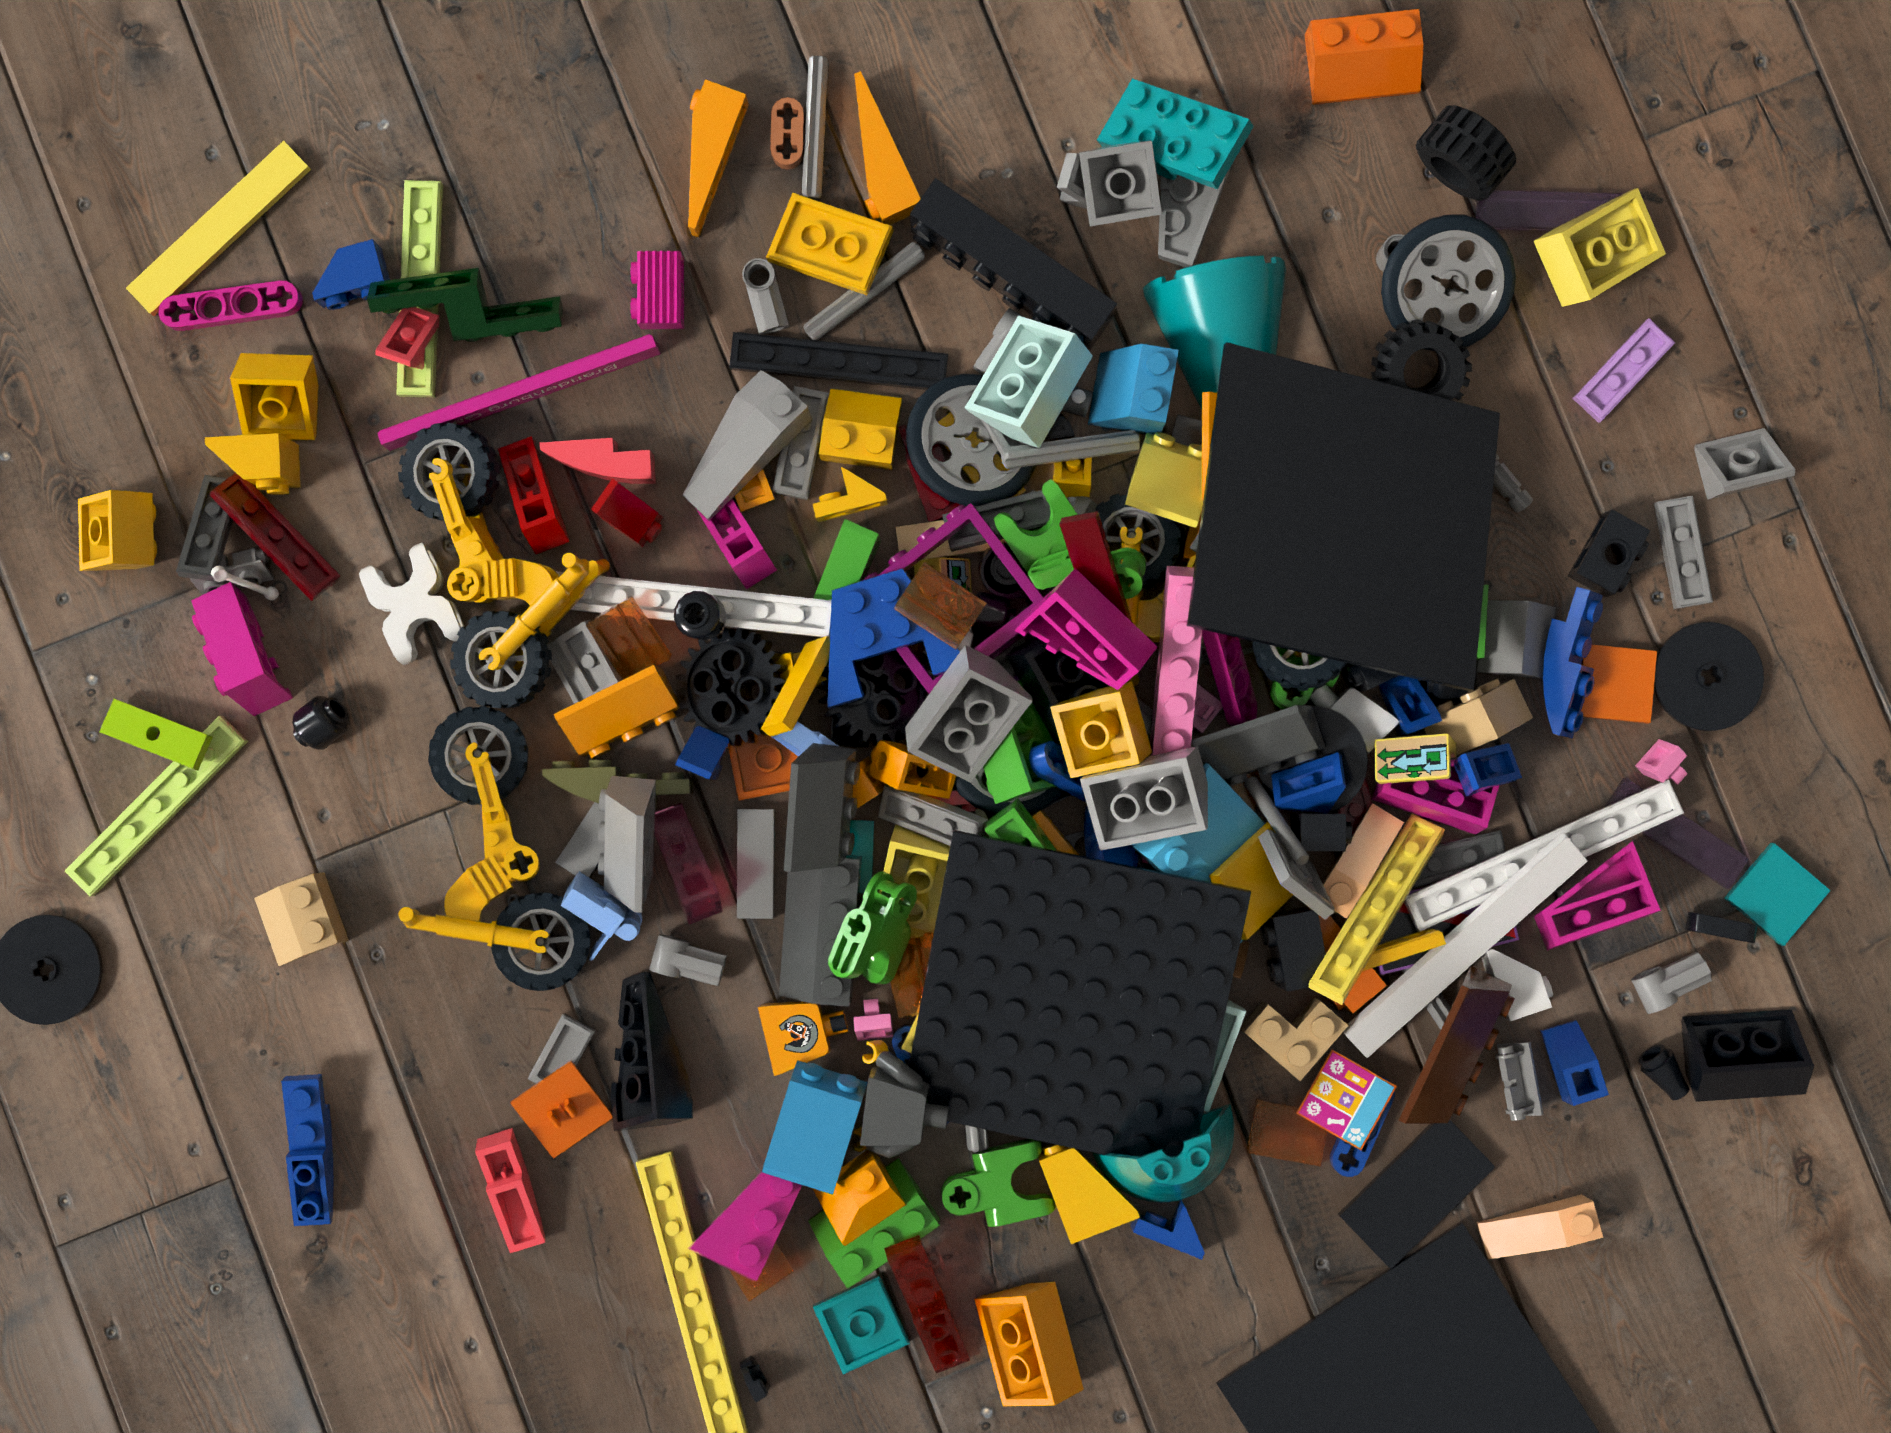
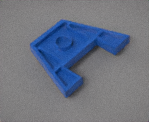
[827,569,960,708]

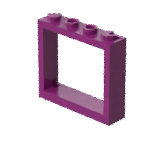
[862,503,1044,694]

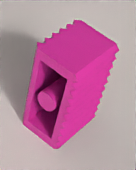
[630,250,684,329]

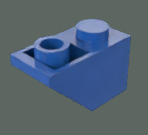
[312,239,390,310]
[1540,1020,1609,1106]

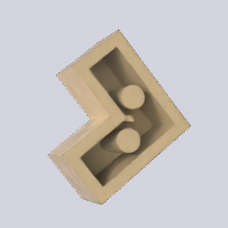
[1424,678,1533,755]
[1240,998,1349,1081]

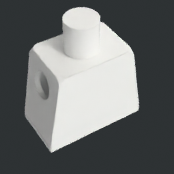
[1309,684,1399,753]

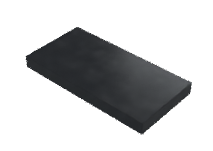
[1338,1120,1495,1269]

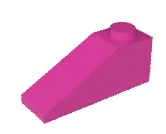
[696,499,777,589]

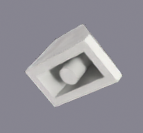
[1481,948,1553,1021]

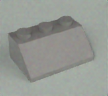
[905,645,1033,783]
[1080,746,1208,851]
[598,776,656,913]

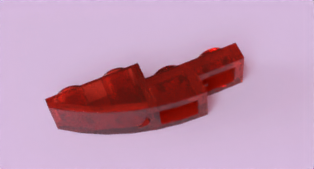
[884,1235,970,1373]

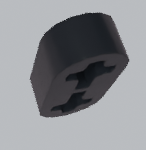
[1685,912,1758,943]

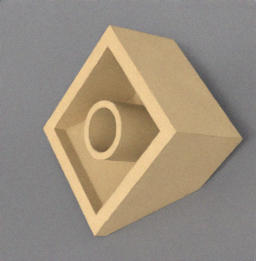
[254,873,349,966]

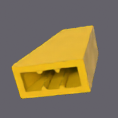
[1038,1144,1140,1244]

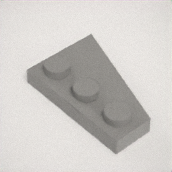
[1158,169,1230,268]

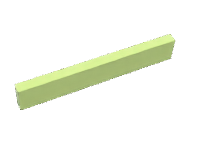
[396,180,443,398]
[65,716,248,896]

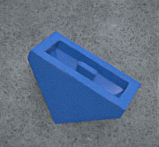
[1378,675,1442,736]
[1271,752,1346,814]

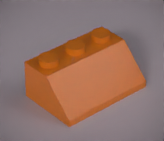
[1305,9,1424,105]

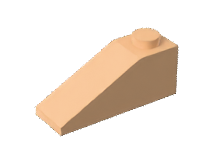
[1322,803,1404,919]
[1476,1194,1603,1259]

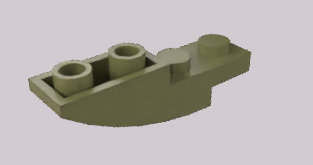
[542,760,694,810]

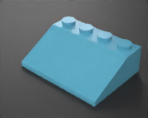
[1131,763,1265,943]

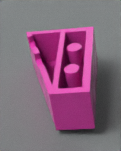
[1014,568,1157,690]
[191,582,293,716]
[1372,760,1500,835]
[1534,841,1661,951]
[687,1171,802,1281]

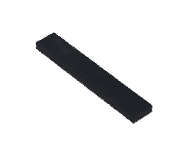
[729,332,948,390]

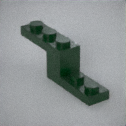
[367,268,563,342]

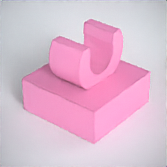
[1193,684,1223,733]
[1635,739,1687,785]
[854,999,894,1041]

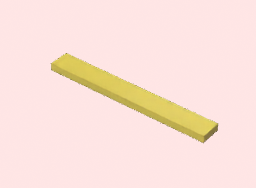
[636,1151,748,1433]

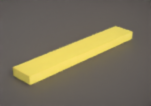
[126,140,311,316]
[1308,813,1445,1005]

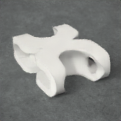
[359,542,465,666]

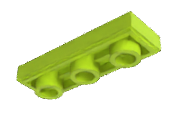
[99,699,213,771]

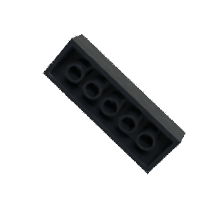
[910,178,1117,351]

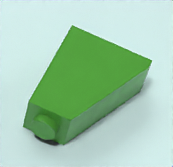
[813,519,881,600]

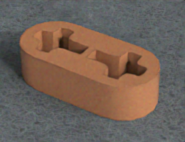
[770,97,805,170]

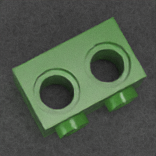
[984,799,1058,851]

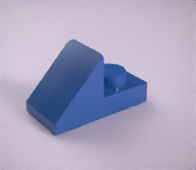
[675,726,729,780]
[1454,743,1522,797]
[1131,1200,1205,1260]

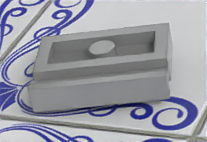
[547,620,623,704]

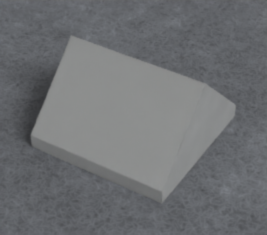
[1079,140,1162,227]
[1694,428,1795,500]
[1476,600,1556,679]

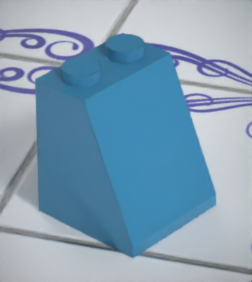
[1088,344,1179,435]
[762,1060,868,1195]

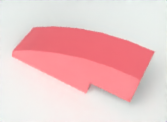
[540,438,656,484]
[475,1128,546,1253]

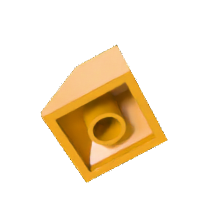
[812,1150,906,1246]

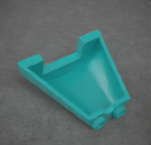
[1143,256,1286,409]
[1093,1104,1234,1203]

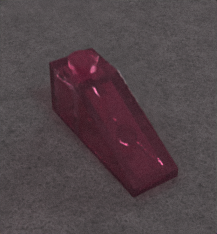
[654,803,723,925]

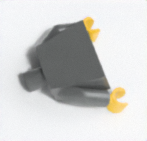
[853,1040,949,1158]

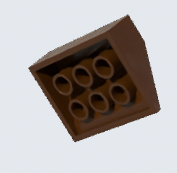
[1399,966,1515,1124]

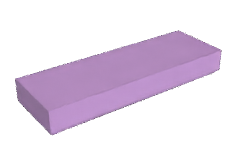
[1572,318,1675,423]

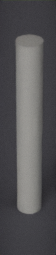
[1245,777,1309,865]

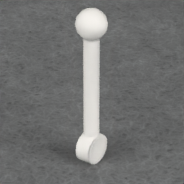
[211,565,279,601]

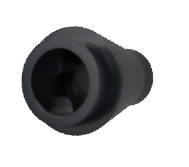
[1639,1044,1690,1100]

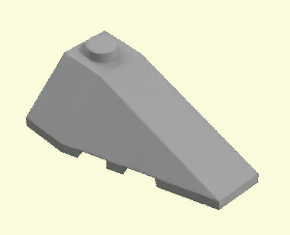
[683,370,812,521]

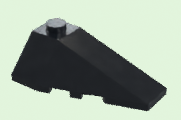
[611,972,693,1131]

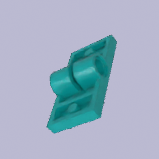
[1097,78,1254,189]

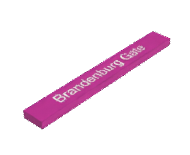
[377,334,661,451]

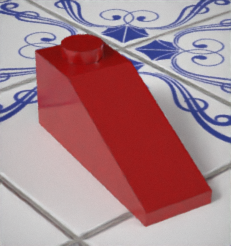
[498,436,570,555]
[591,479,663,547]

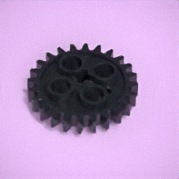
[675,627,787,746]
[816,645,933,747]

